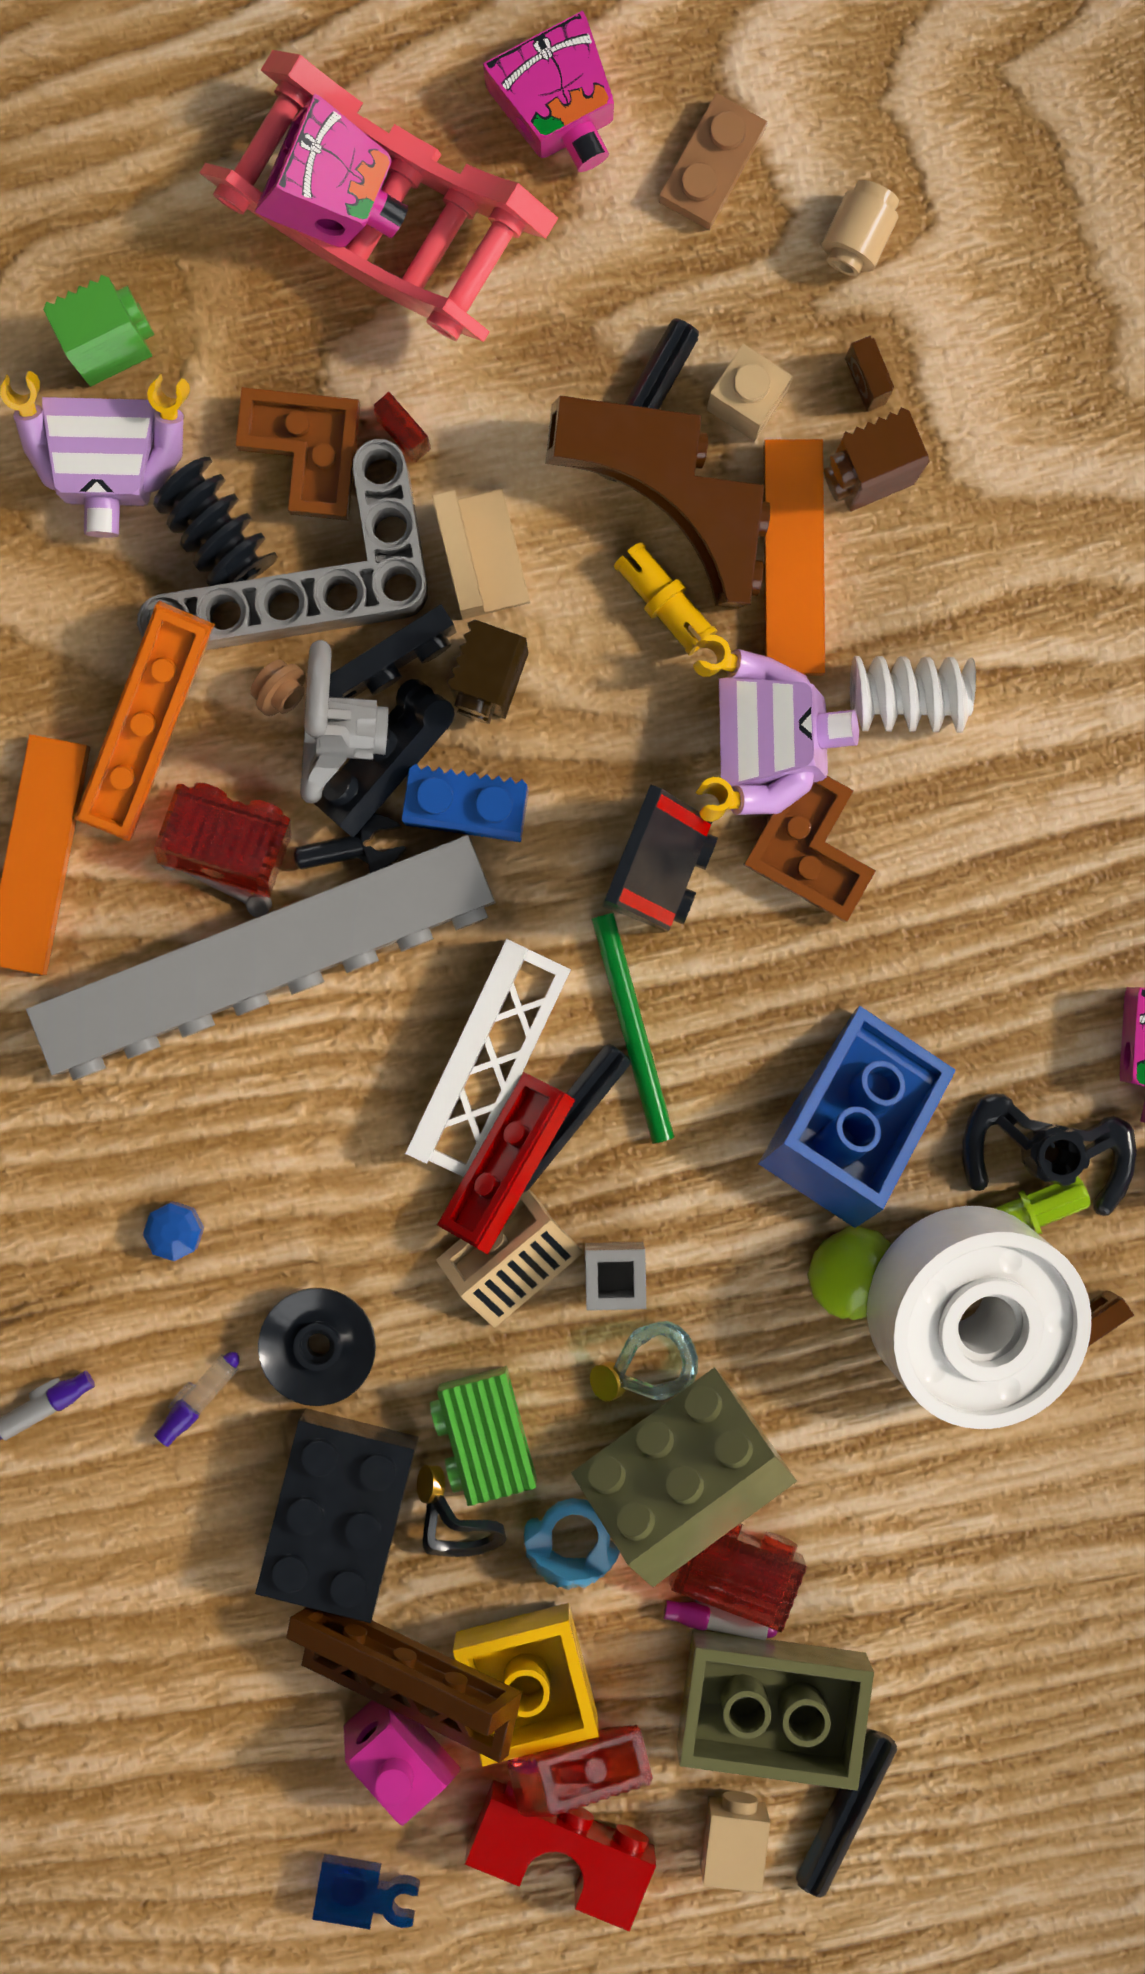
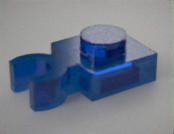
[312,1854,420,1930]

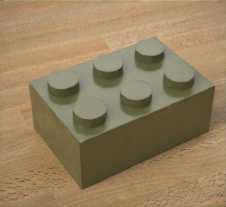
[571,1367,797,1587]
[677,1629,874,1791]

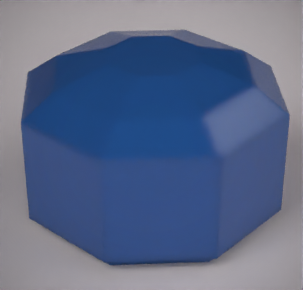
[143,1201,204,1261]

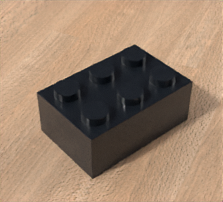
[255,1408,419,1623]

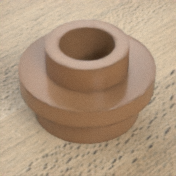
[250,660,305,716]

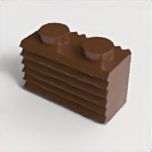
[824,407,930,512]

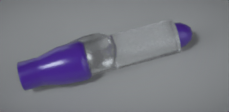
[154,1352,240,1447]

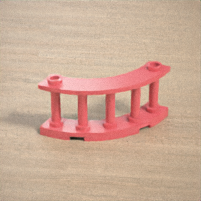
[199,50,558,342]

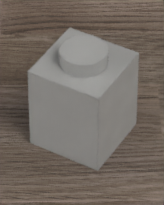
[585,1242,647,1310]

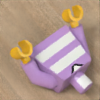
[0,371,190,538]
[693,635,859,822]

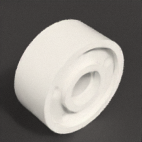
[867,1206,1091,1429]

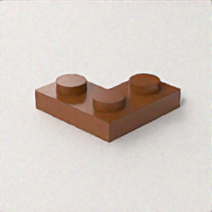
[235,387,361,521]
[743,776,876,923]

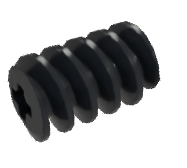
[153,457,278,586]

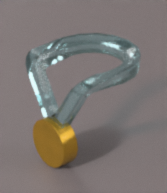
[590,1321,698,1401]

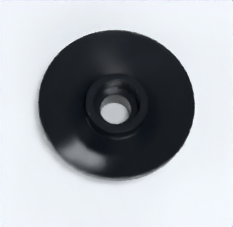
[258,1288,376,1406]

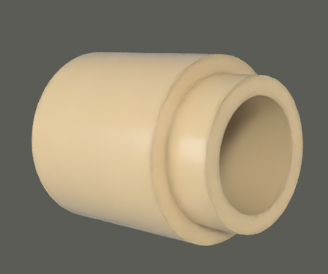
[821,180,899,276]

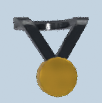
[417,1465,507,1557]

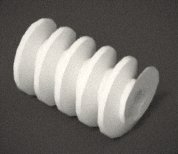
[850,656,976,733]

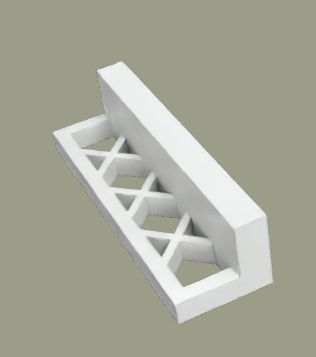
[405,939,571,1177]

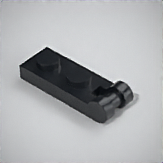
[329,604,457,698]
[314,679,455,838]

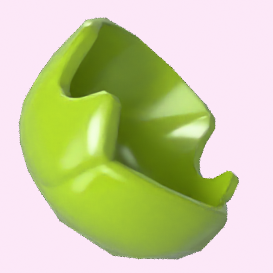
[807,1226,891,1320]

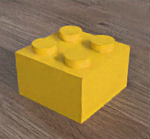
[453,1603,599,1766]

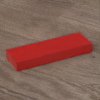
[437,1072,575,1254]

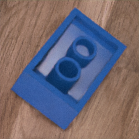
[758,1006,956,1228]

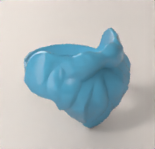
[524,1498,620,1590]

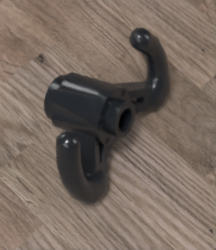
[962,1093,1137,1216]

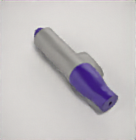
[0,1371,95,1441]

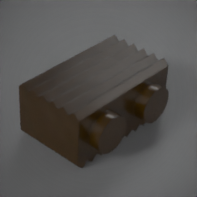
[447,620,529,724]

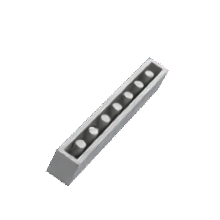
[26,835,496,1081]

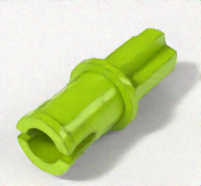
[994,1176,1091,1234]

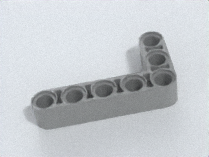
[137,439,428,651]

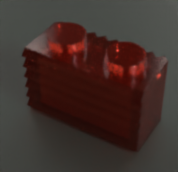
[154,783,291,898]
[669,1523,807,1632]
[507,1724,653,1817]

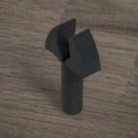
[294,813,406,873]

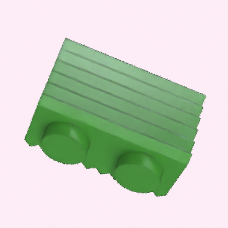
[43,275,155,387]
[430,1366,537,1506]

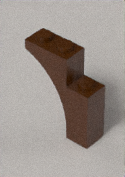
[545,396,770,608]

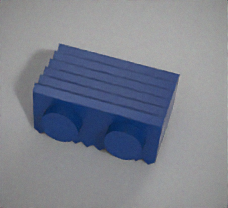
[402,764,529,842]

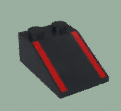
[603,784,718,932]

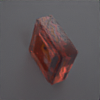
[373,392,431,462]

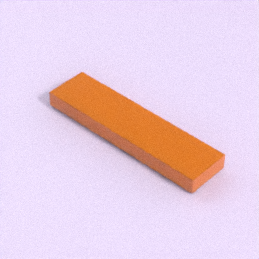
[763,439,825,676]
[74,601,215,841]
[0,734,91,975]

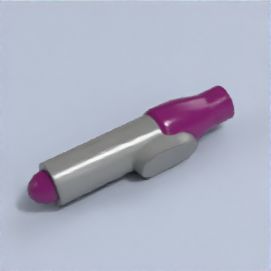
[663,1597,778,1640]

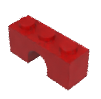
[464,1780,656,1932]

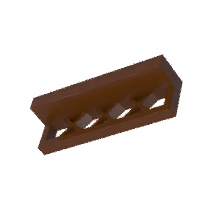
[286,1607,522,1763]

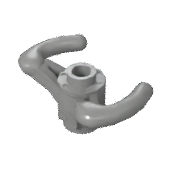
[300,640,388,804]

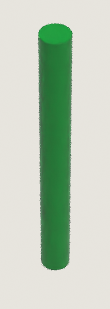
[591,913,675,1144]

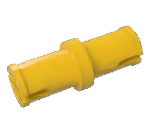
[614,542,717,656]

